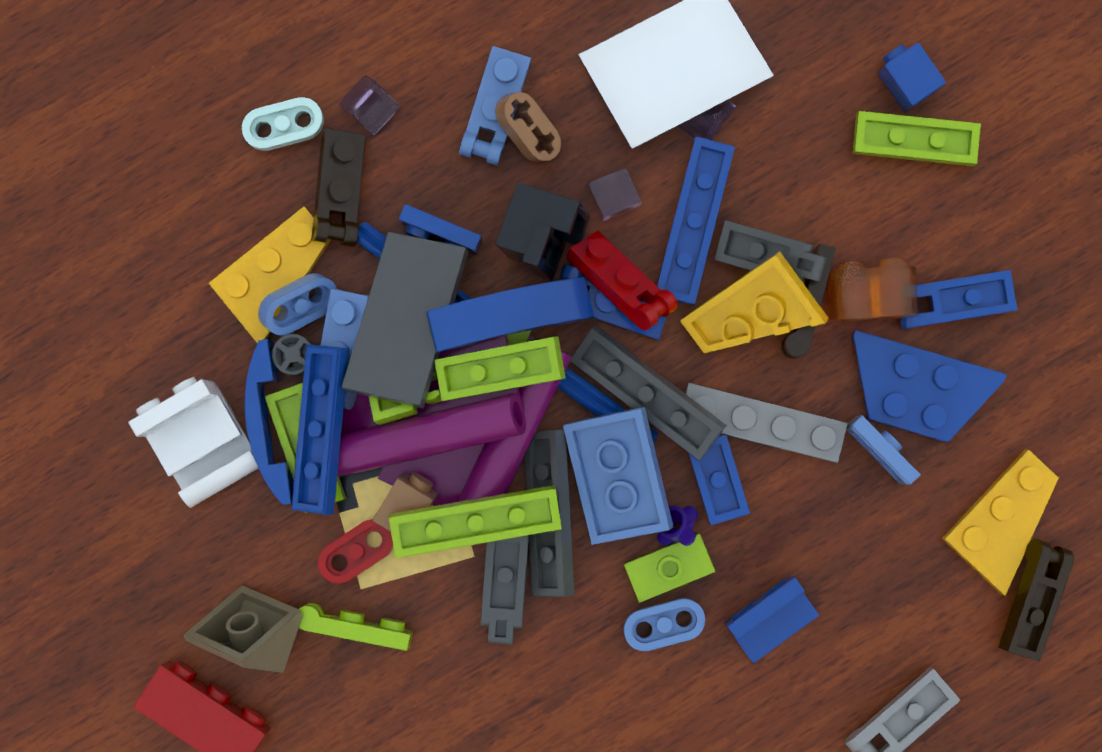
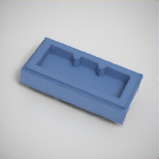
[846,415,921,485]

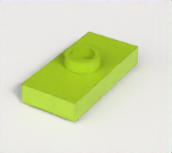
[623,533,715,603]

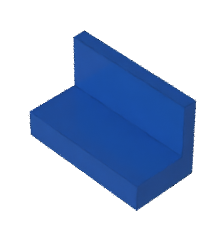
[724,575,819,663]

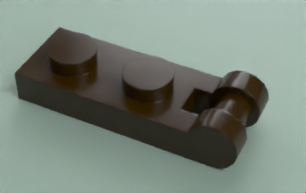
[312,128,365,247]
[780,244,836,359]
[998,539,1074,662]

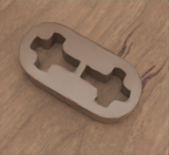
[495,92,561,162]

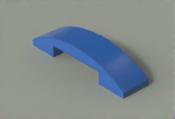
[426,277,595,353]
[245,339,294,505]

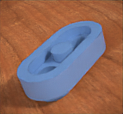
[258,273,337,335]
[623,598,705,651]

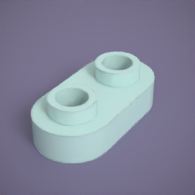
[242,97,324,151]

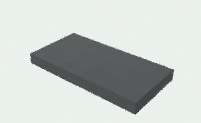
[342,232,469,409]

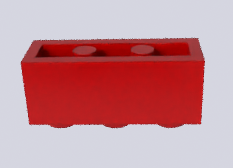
[133,660,271,752]

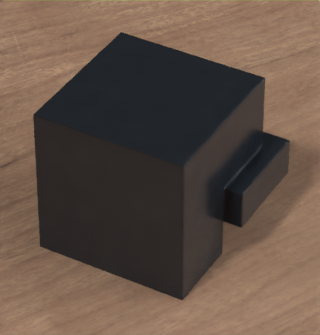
[495,182,590,281]

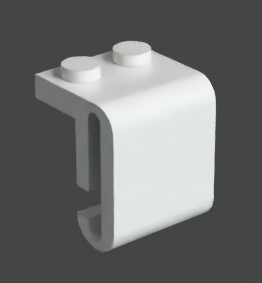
[128,377,259,508]

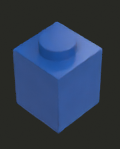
[877,42,946,113]

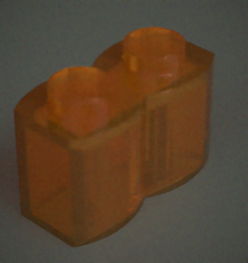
[828,258,918,322]

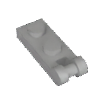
[844,667,960,752]

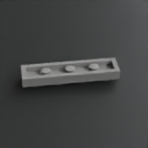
[685,383,848,463]

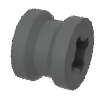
[272,334,313,376]

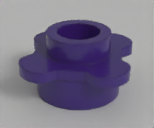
[657,506,698,546]

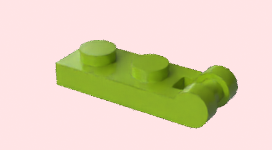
[299,603,413,651]

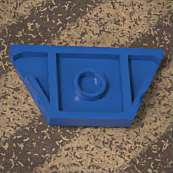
[851,330,1007,442]

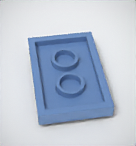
[563,406,674,545]

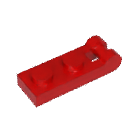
[566,230,678,331]

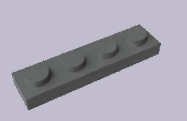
[571,326,727,461]
[525,430,575,597]

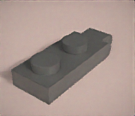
[714,220,827,282]
[481,535,529,645]

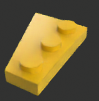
[209,207,331,344]
[680,251,829,354]
[942,450,1059,596]

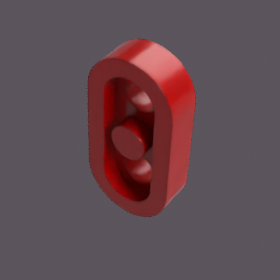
[318,519,393,584]

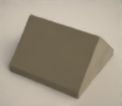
[184,585,302,673]

